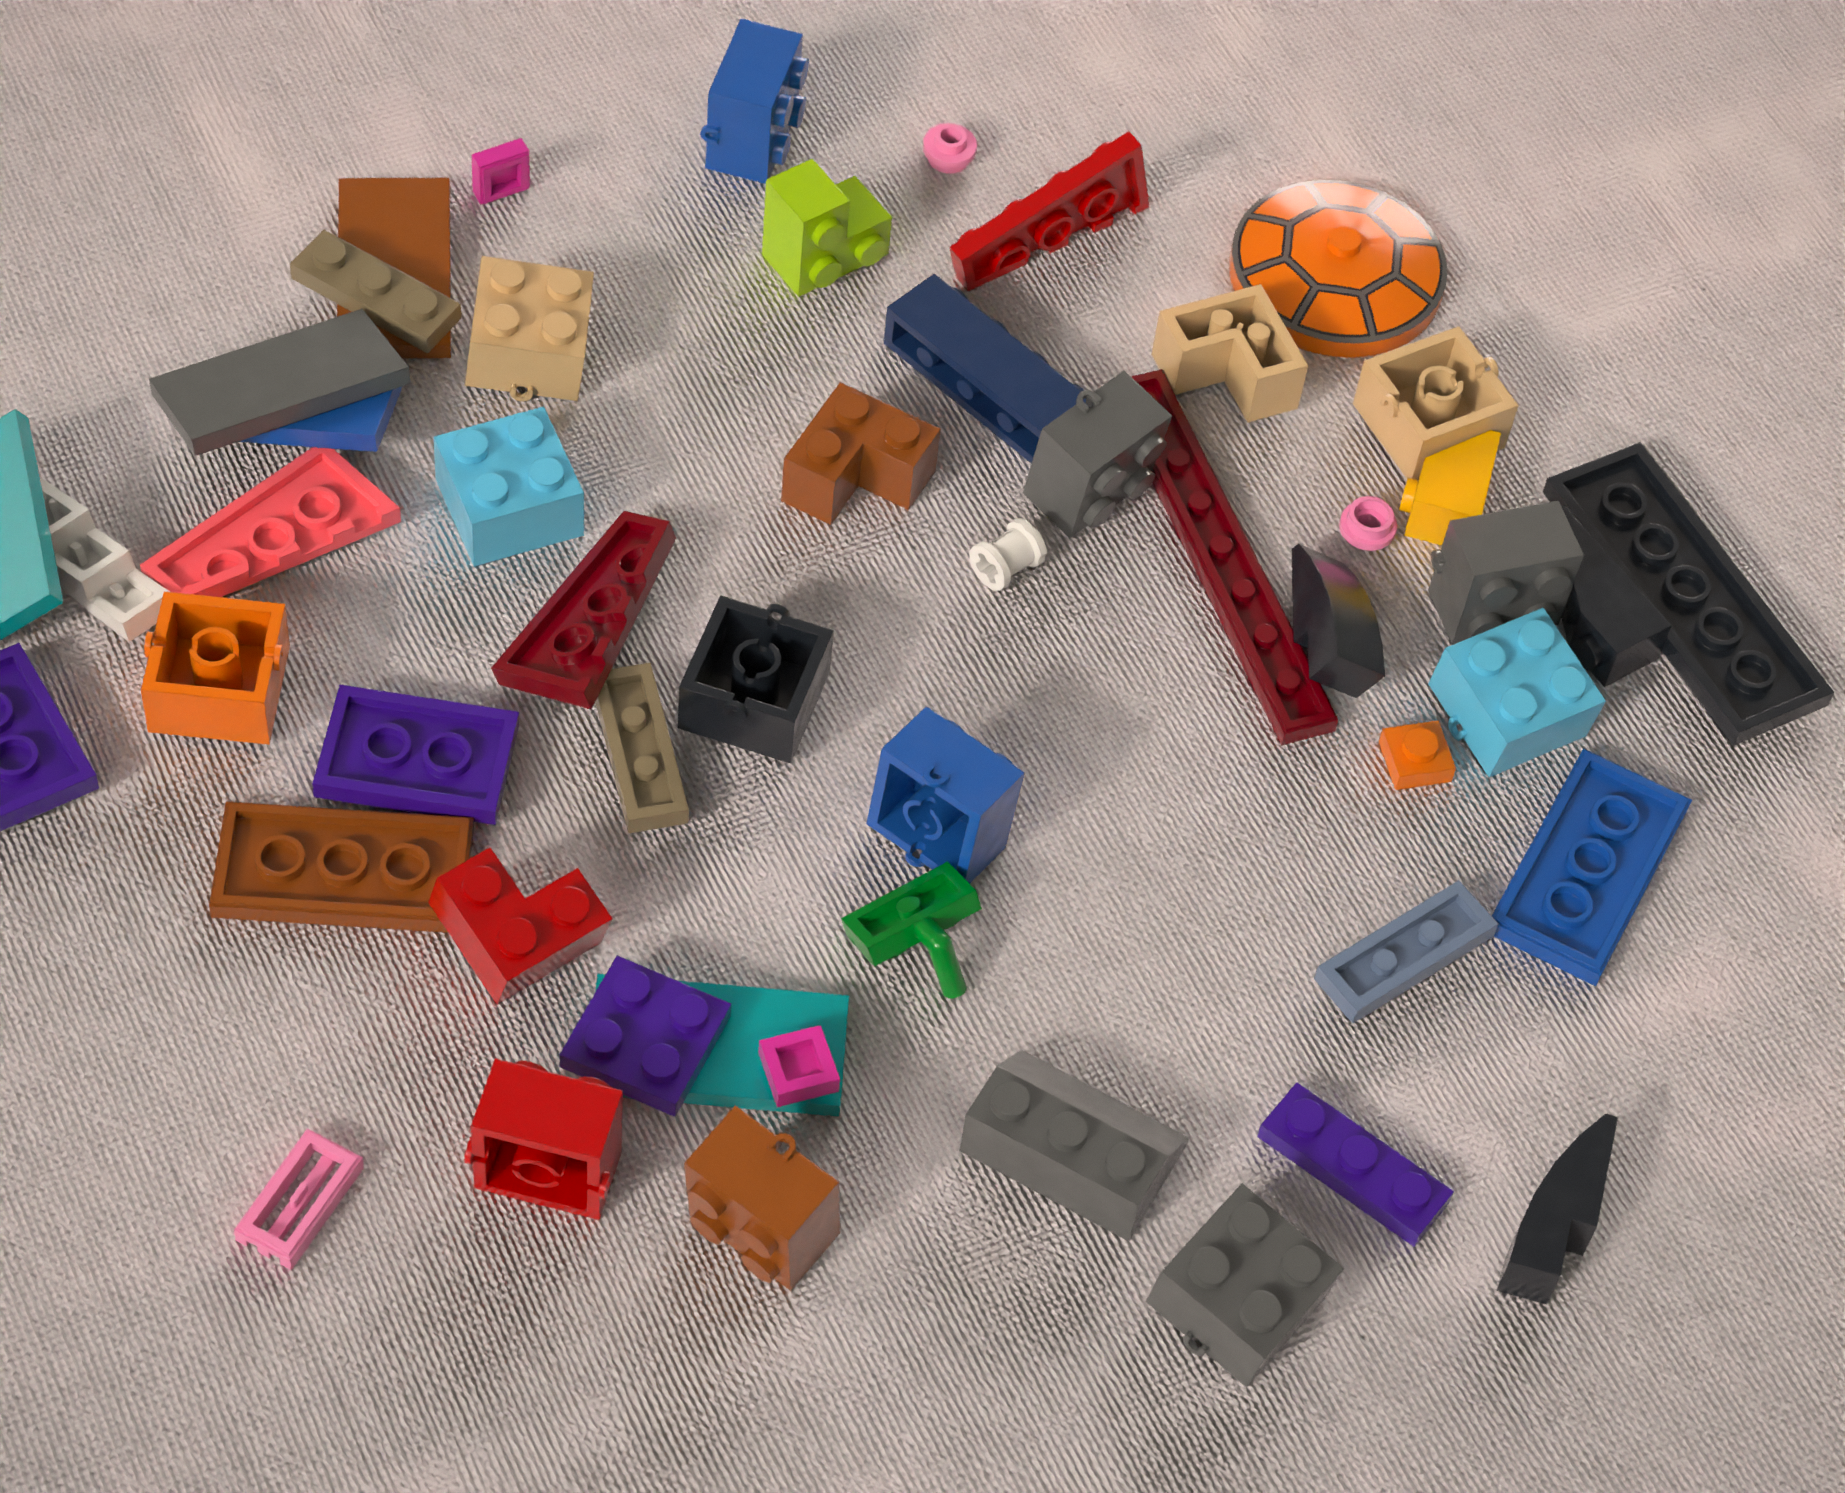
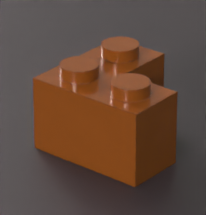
[781,382,941,525]

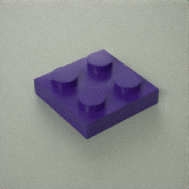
[559,955,732,1117]

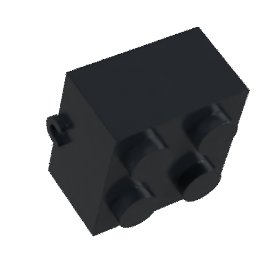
[678,595,834,764]

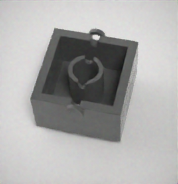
[1023,371,1172,538]
[1428,500,1584,645]
[1145,1183,1344,1388]

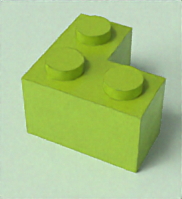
[762,158,892,297]

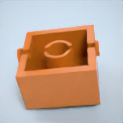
[141,591,290,745]

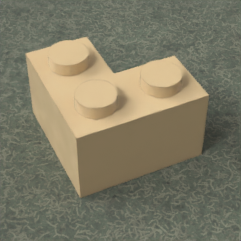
[1151,284,1308,423]

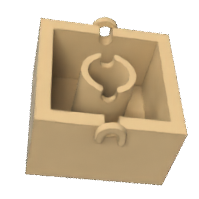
[465,256,594,402]
[1353,326,1519,480]

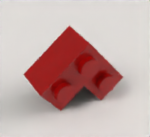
[428,847,613,1005]

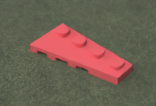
[140,447,401,597]

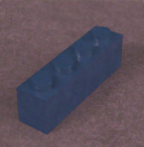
[883,273,1090,464]

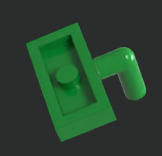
[841,861,982,999]

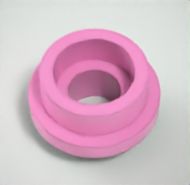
[923,123,977,174]
[1339,496,1397,551]

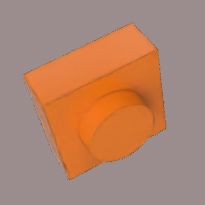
[1378,720,1456,790]

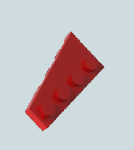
[949,131,1150,292]

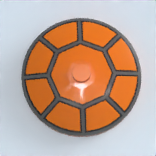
[1229,180,1447,357]

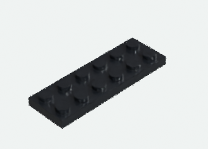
[1543,442,1835,746]

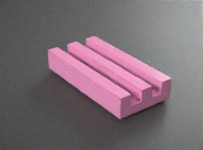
[234,1128,364,1270]

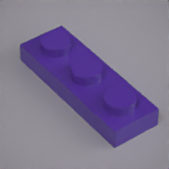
[1257,1082,1454,1247]

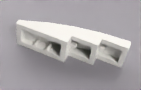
[40,477,170,642]

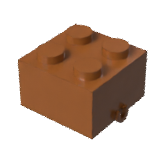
[684,1105,840,1291]

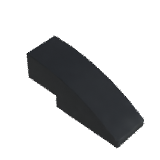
[1291,543,1385,698]
[1496,1114,1618,1305]

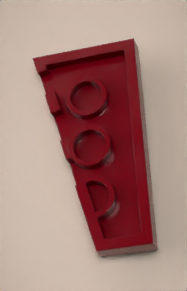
[491,511,676,710]

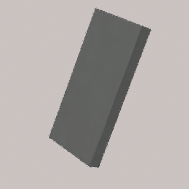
[149,309,411,456]

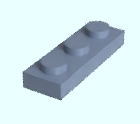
[1314,880,1498,1024]

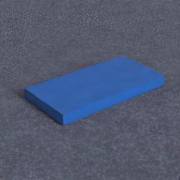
[1492,748,1692,986]

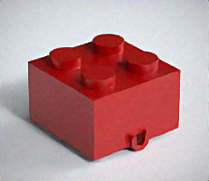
[464,1058,623,1220]

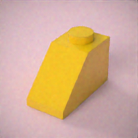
[1399,430,1501,545]

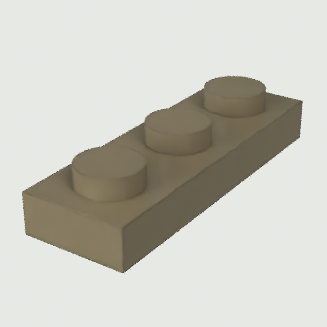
[290,229,461,354]
[596,663,689,834]

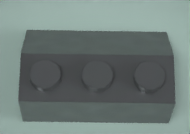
[960,1050,1189,1241]

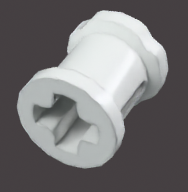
[970,518,1047,591]

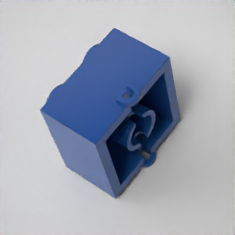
[700,18,809,184]
[866,706,1025,884]

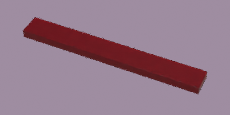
[1130,369,1338,746]

